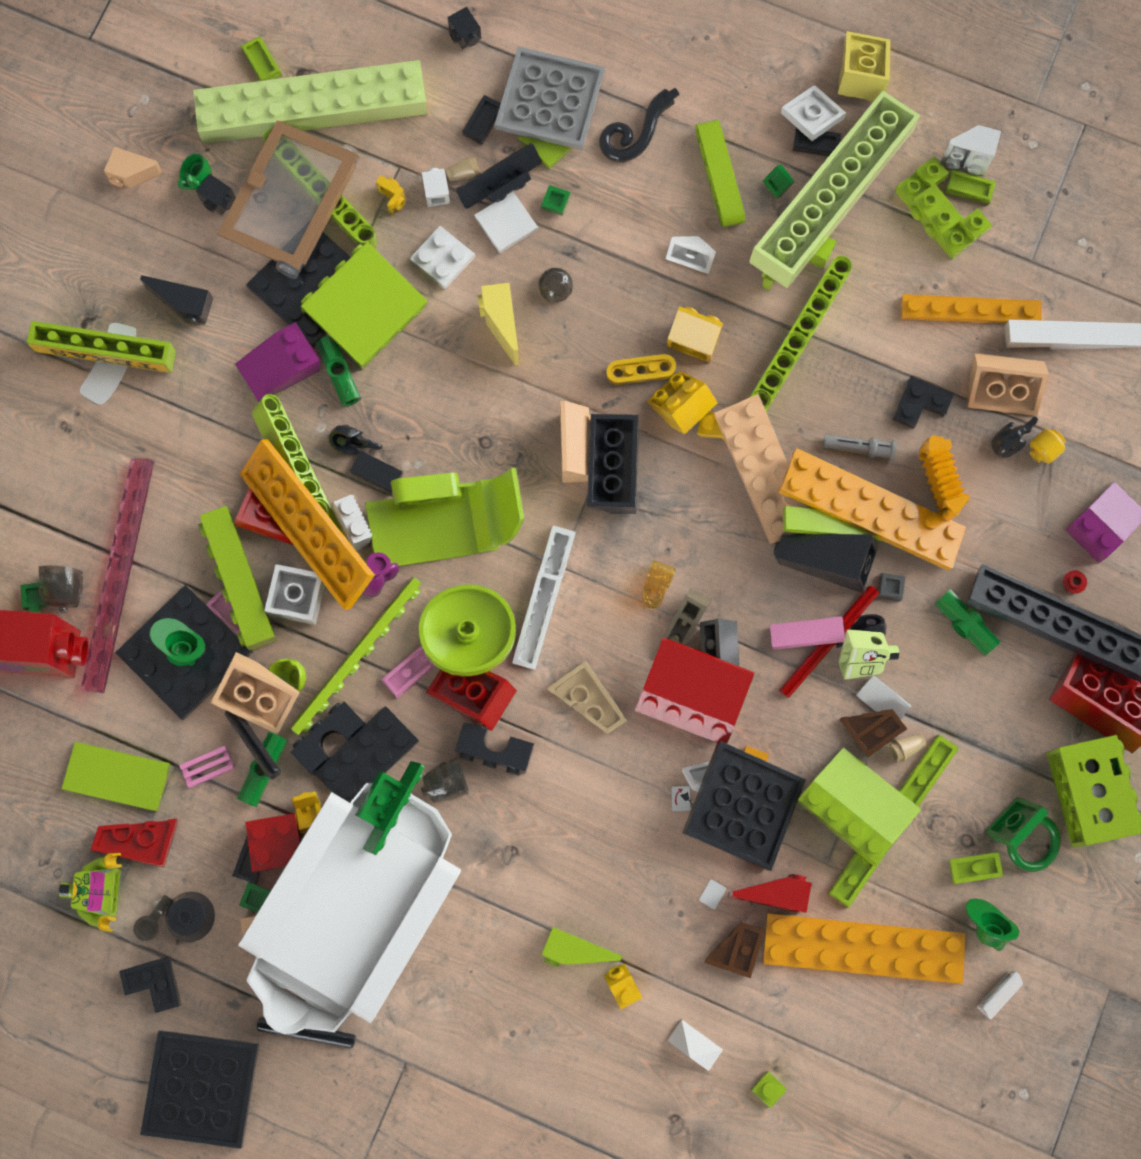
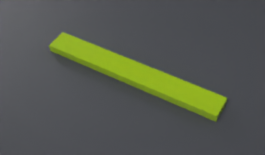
[828,734,959,908]

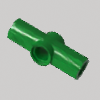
[316,336,361,407]
[935,589,1001,657]
[237,731,289,808]

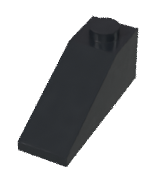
[140,275,213,325]

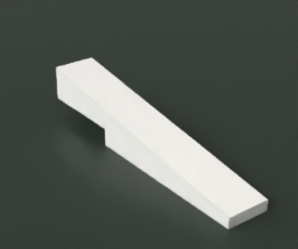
[1004,320,1141,350]
[512,525,576,670]

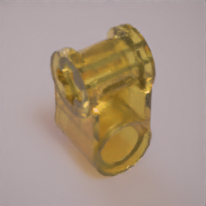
[642,560,676,609]

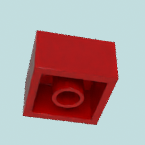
[245,813,301,872]

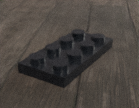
[314,706,419,803]

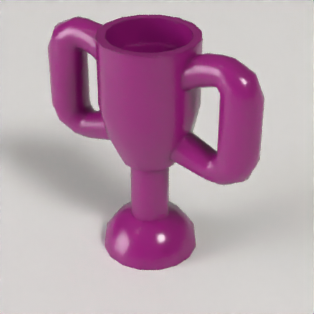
[362,552,399,598]

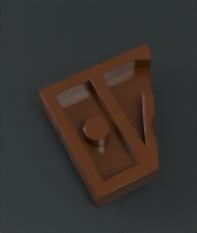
[840,709,908,758]
[704,922,765,978]

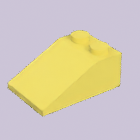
[838,31,890,102]
[478,283,519,365]

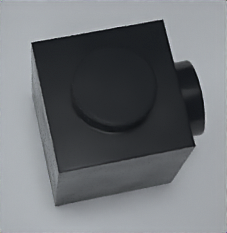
[447,6,482,49]
[196,174,236,215]

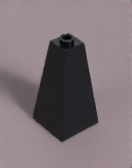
[774,534,878,593]

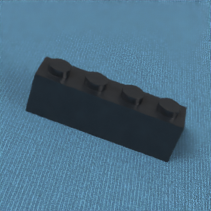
[587,414,639,514]

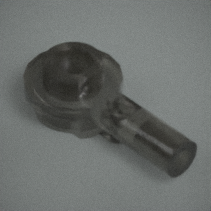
[133,895,173,941]

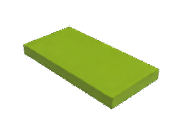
[62,742,171,812]

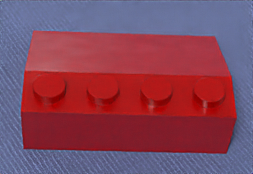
[635,637,755,744]
[1049,653,1141,754]

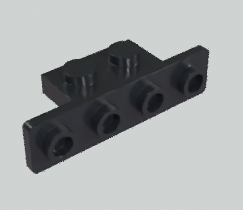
[455,143,542,209]

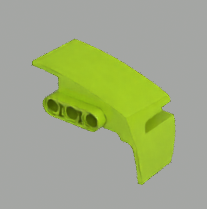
[365,468,524,566]

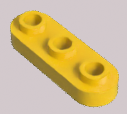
[606,354,676,385]

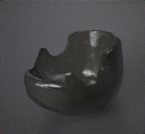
[538,267,573,303]

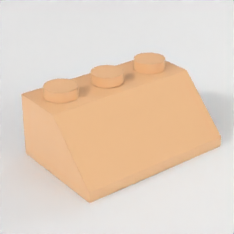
[967,353,1049,416]
[560,401,591,483]

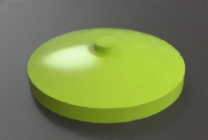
[419,584,516,676]

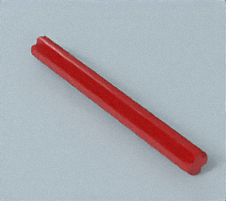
[779,585,879,698]

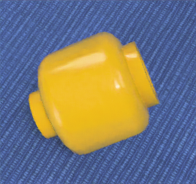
[1030,429,1066,464]

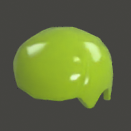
[268,659,307,692]

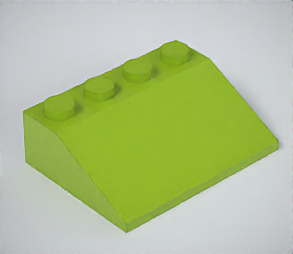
[797,747,921,867]

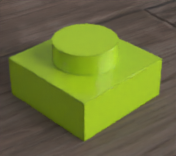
[751,1071,787,1108]

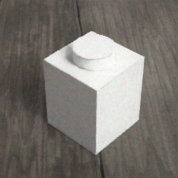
[422,168,450,207]

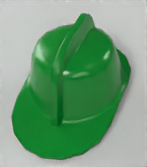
[150,618,205,666]
[966,898,1020,951]

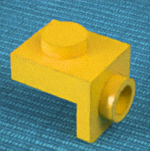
[376,175,406,215]
[697,412,726,442]
[292,792,322,835]
[603,964,643,1010]

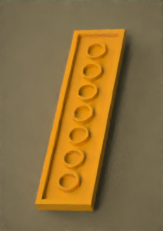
[239,439,375,610]
[778,448,966,571]
[762,913,966,984]

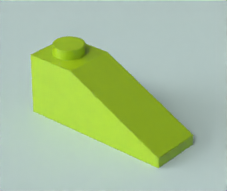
[542,927,622,967]

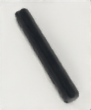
[225,710,281,780]
[257,1017,356,1048]

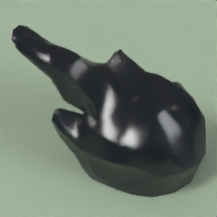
[991,416,1038,458]
[329,425,383,455]
[836,614,887,648]

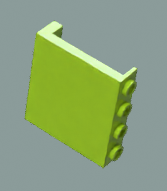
[301,242,428,370]

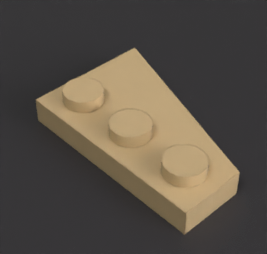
[547,661,628,734]

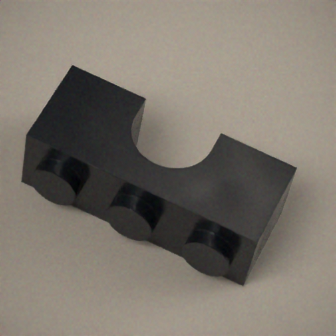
[290,701,366,775]
[455,723,534,776]

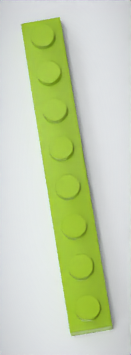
[289,577,422,735]

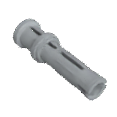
[823,434,897,461]

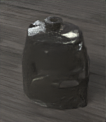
[39,565,83,613]
[421,757,469,803]

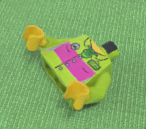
[59,853,122,932]

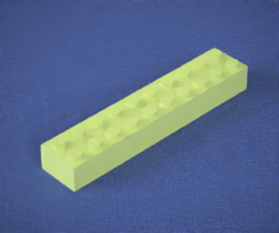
[193,60,428,144]
[749,91,921,288]

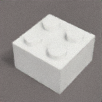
[264,564,325,625]

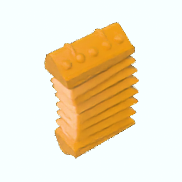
[918,435,970,521]

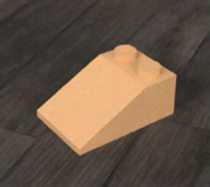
[211,652,299,735]

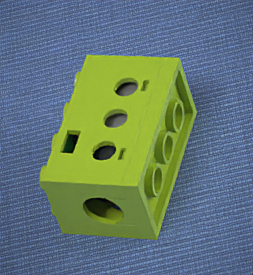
[1046,735,1141,848]

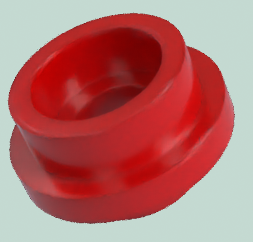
[1063,570,1087,594]

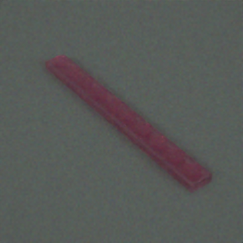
[80,458,154,694]

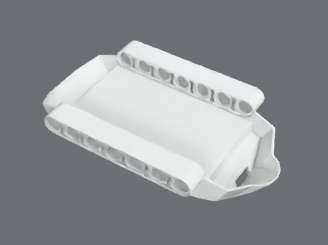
[238,783,461,1034]

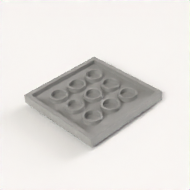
[495,46,605,151]

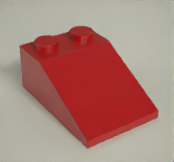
[426,669,517,731]
[727,874,812,913]

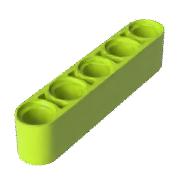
[695,119,745,228]

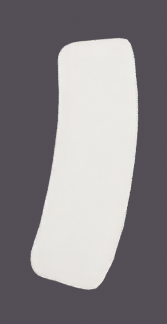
[80,323,136,405]

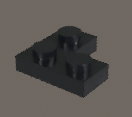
[892,376,954,429]
[119,956,182,1013]

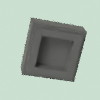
[877,573,905,601]

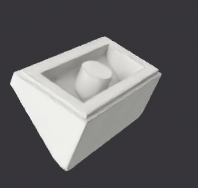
[856,675,911,719]
[977,971,1023,1019]

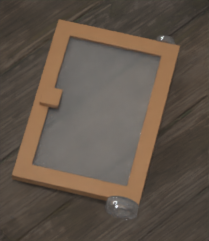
[217,120,359,279]

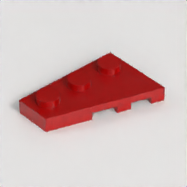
[91,818,178,868]

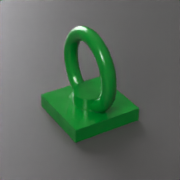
[985,797,1061,872]

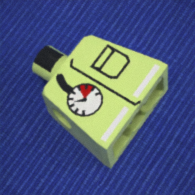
[838,630,899,680]

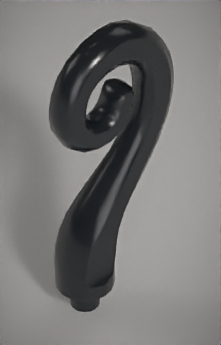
[599,88,680,162]

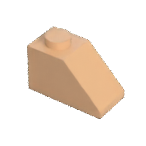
[104,147,162,188]

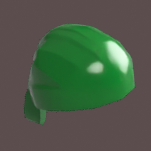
[177,153,213,190]

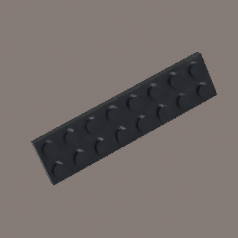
[967,564,1141,682]

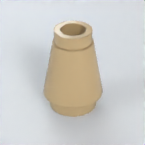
[446,156,482,182]
[888,733,926,762]

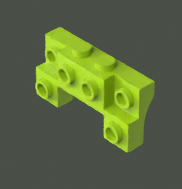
[895,156,993,260]

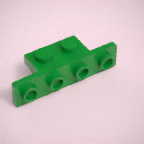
[355,761,425,855]

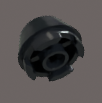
[165,891,215,942]

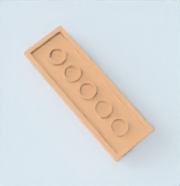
[714,394,807,544]

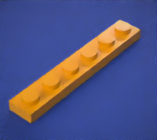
[901,294,1042,324]

